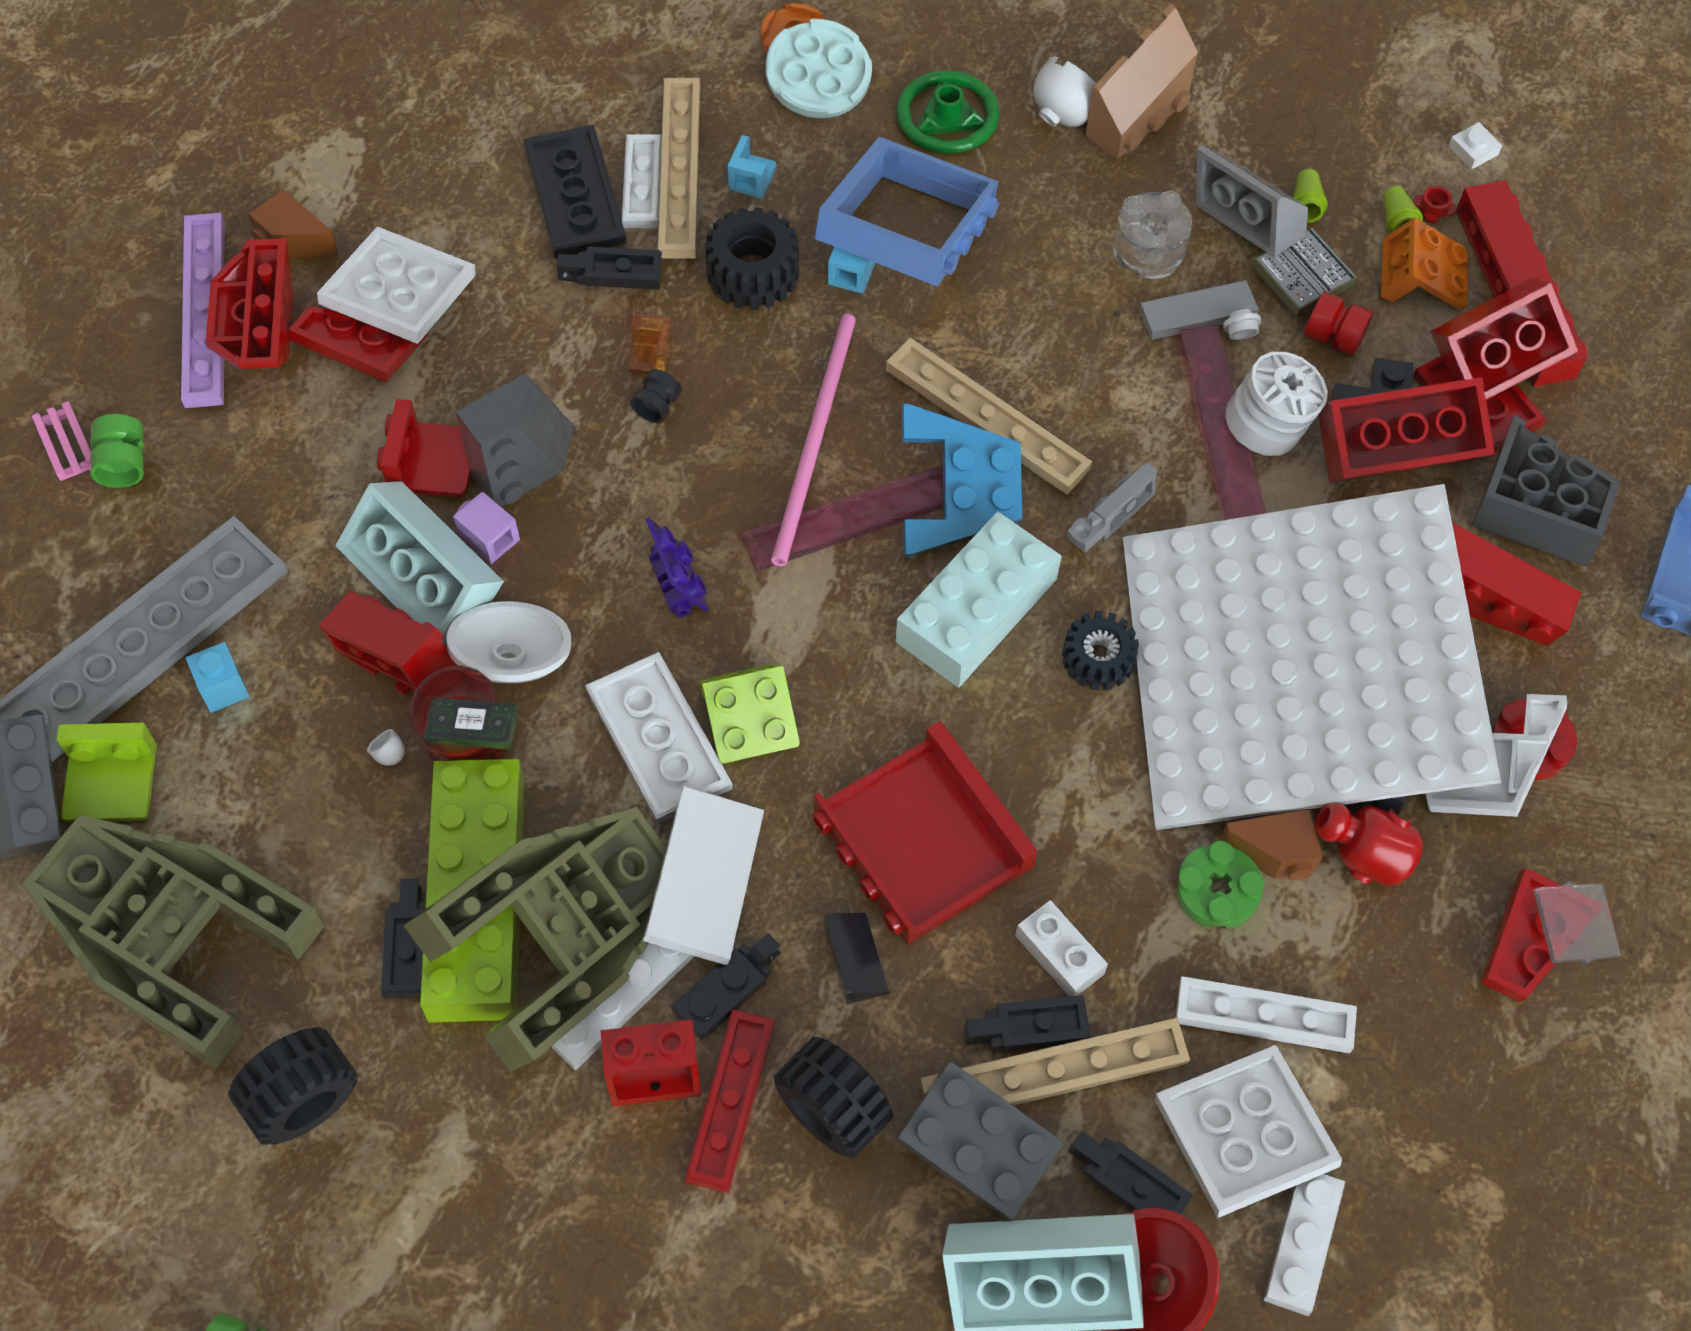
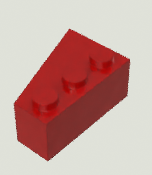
[318,591,466,716]

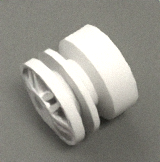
[1225,352,1328,456]

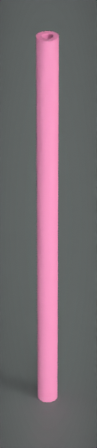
[771,314,856,567]

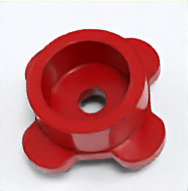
[1413,186,1457,223]

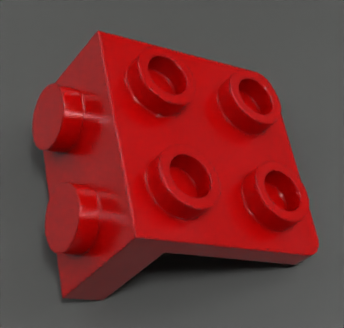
[377,399,471,497]

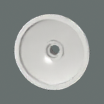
[446,601,571,683]

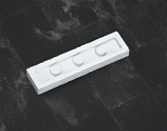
[551,943,695,1071]
[1175,976,1357,1053]

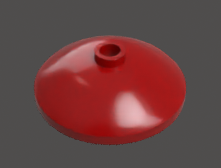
[1102,1208,1220,1331]

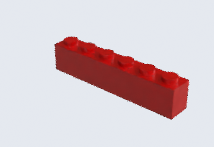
[1456,180,1587,387]

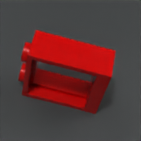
[600,1020,701,1107]

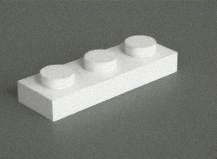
[1263,1174,1345,1316]

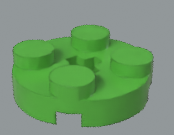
[1176,841,1265,929]

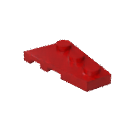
[1480,868,1603,1003]

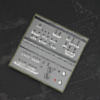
[1252,227,1358,317]

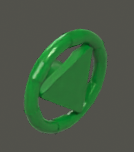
[896,70,1000,154]

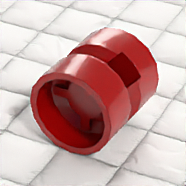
[1304,291,1374,357]

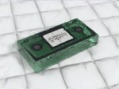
[424,698,519,749]

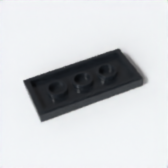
[524,125,627,258]

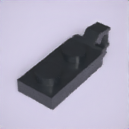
[557,247,662,290]
[381,879,426,999]
[671,933,781,1041]
[964,995,1091,1052]
[1068,1131,1193,1214]

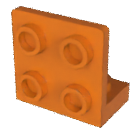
[1381,218,1468,310]

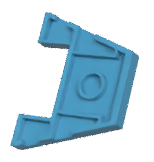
[901,404,1022,557]

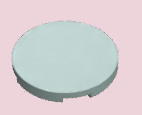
[766,19,872,118]

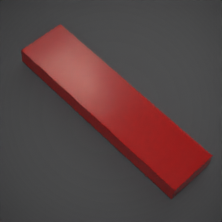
[685,1009,775,1194]

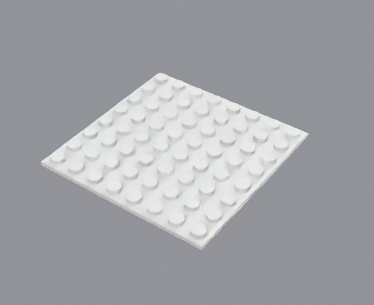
[1123,484,1501,830]

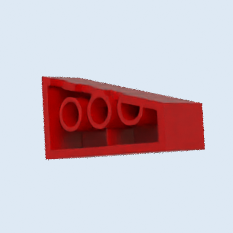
[1452,522,1582,646]

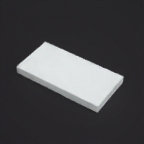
[585,652,733,825]
[643,786,764,965]

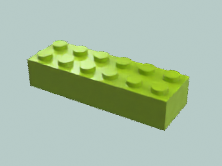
[420,759,525,1023]

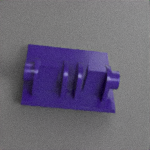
[645,517,709,618]

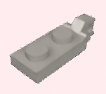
[1068,462,1157,553]

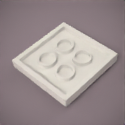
[317,226,475,344]
[1155,1045,1342,1218]

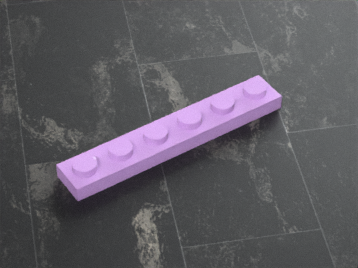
[181,213,225,408]

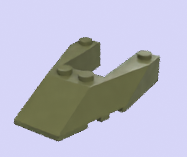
[404,807,666,1072]
[22,815,325,1070]

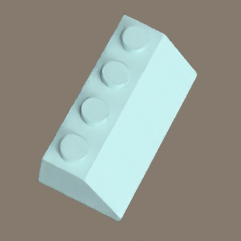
[335,481,504,644]
[943,1214,1144,1331]

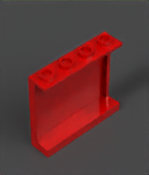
[811,721,1037,945]

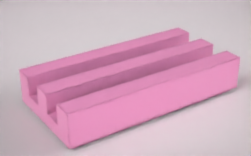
[31,401,91,481]

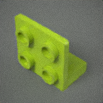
[698,662,800,764]
[56,723,157,823]

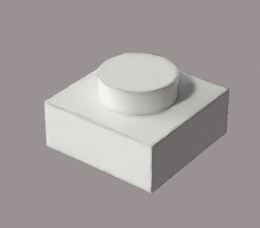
[1448,122,1502,170]

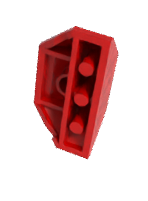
[205,238,293,369]

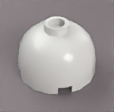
[1033,56,1097,127]

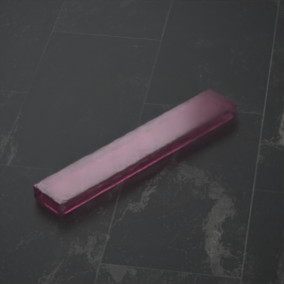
[1179,326,1266,520]
[742,465,944,571]

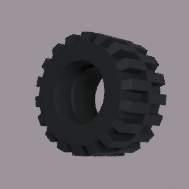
[705,207,799,310]
[228,1027,358,1145]
[773,1036,894,1159]

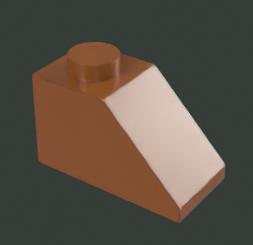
[248,189,338,258]
[1220,809,1323,880]

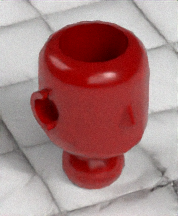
[1314,802,1423,886]

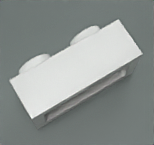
[1015,900,1108,996]

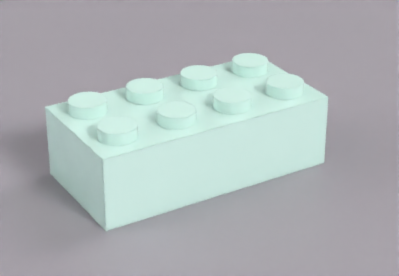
[895,511,1061,688]

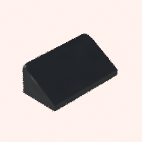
[824,912,889,1004]

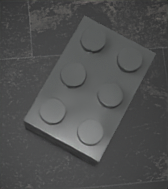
[893,1061,1064,1221]

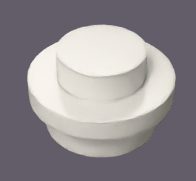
[1223,309,1261,340]

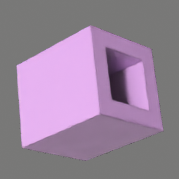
[453,491,520,564]

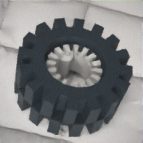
[1062,611,1139,691]

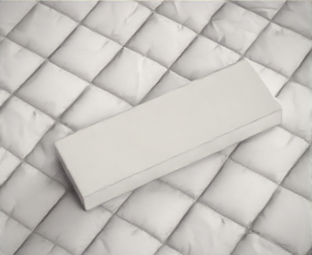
[622,134,662,228]

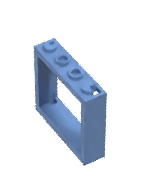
[815,137,999,287]

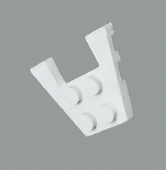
[1425,694,1567,817]

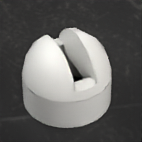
[367,729,405,766]

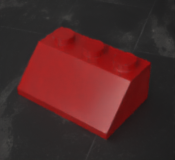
[1431,277,1579,399]

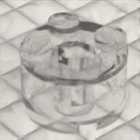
[1113,191,1193,279]

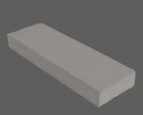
[1139,280,1259,340]

